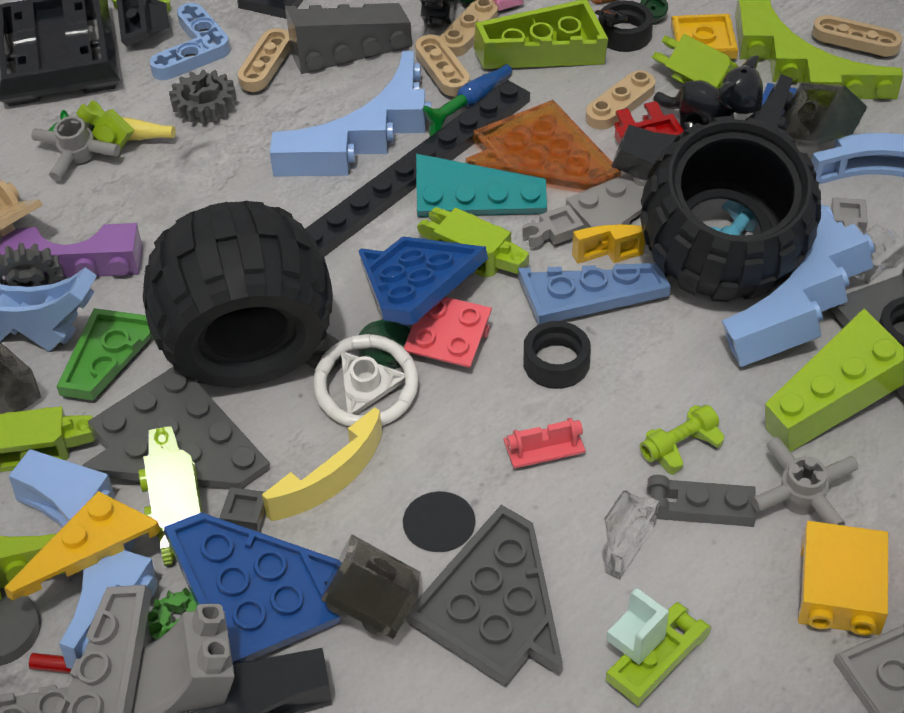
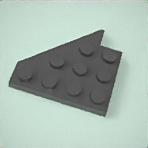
[83,367,270,489]

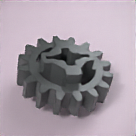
[169,70,237,123]
[0,243,64,287]

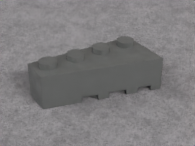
[285,3,412,74]

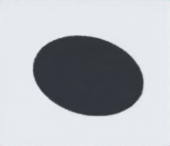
[403,491,476,552]

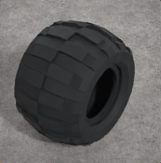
[640,116,821,302]
[143,201,333,387]

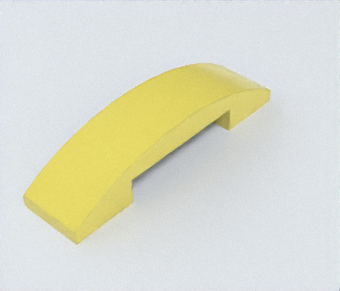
[262,407,382,521]

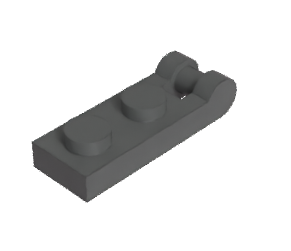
[646,474,756,527]

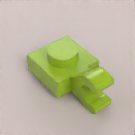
[76,100,134,151]

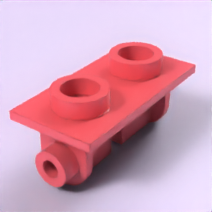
[503,418,586,469]

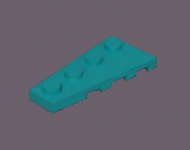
[416,154,547,217]

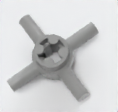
[31,116,120,181]
[751,437,858,525]

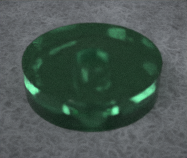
[358,319,413,369]

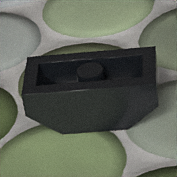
[117,0,170,47]

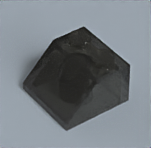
[782,83,867,145]
[321,534,421,639]

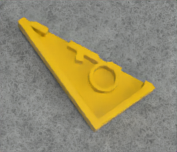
[4,491,160,601]

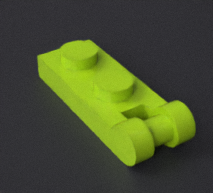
[606,602,712,706]

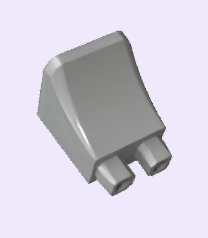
[131,604,235,713]

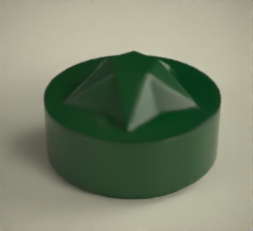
[640,0,668,24]

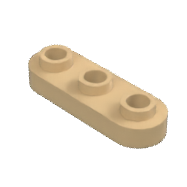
[440,0,498,57]
[812,15,902,57]
[238,28,291,93]
[415,35,470,97]
[586,70,655,130]

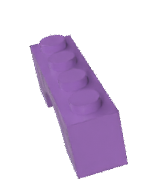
[0,223,143,278]

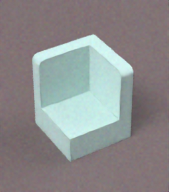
[606,588,669,665]

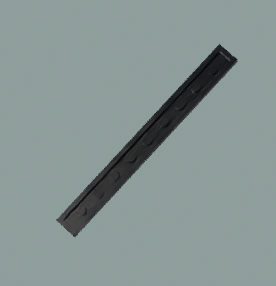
[305,80,530,257]

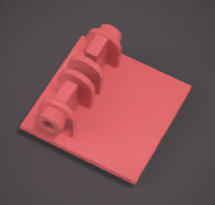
[404,297,492,368]

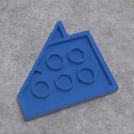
[358,236,488,325]
[164,512,355,664]

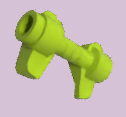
[639,404,724,475]

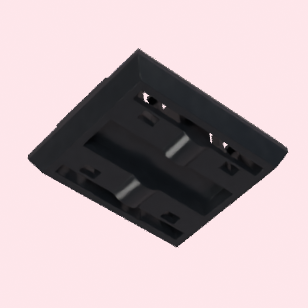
[0,0,120,106]

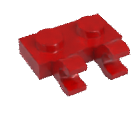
[614,101,684,144]

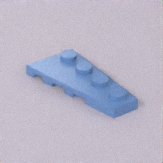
[518,263,671,325]

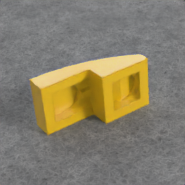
[572,224,645,264]

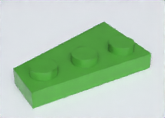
[56,308,152,400]

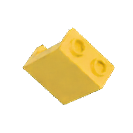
[798,521,888,636]

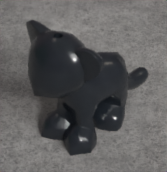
[653,55,763,130]

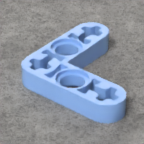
[149,3,230,80]

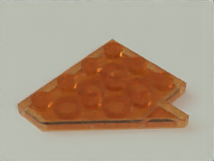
[465,100,621,190]

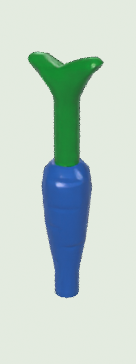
[422,64,512,136]

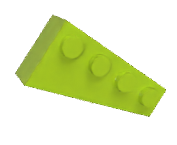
[474,0,608,69]
[765,308,904,452]

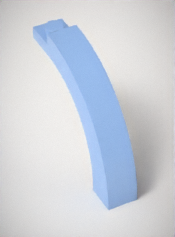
[811,133,904,184]

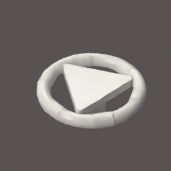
[313,334,418,427]

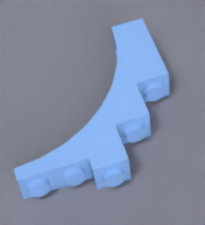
[270,51,431,177]
[722,203,875,367]
[0,267,97,352]
[9,449,158,669]

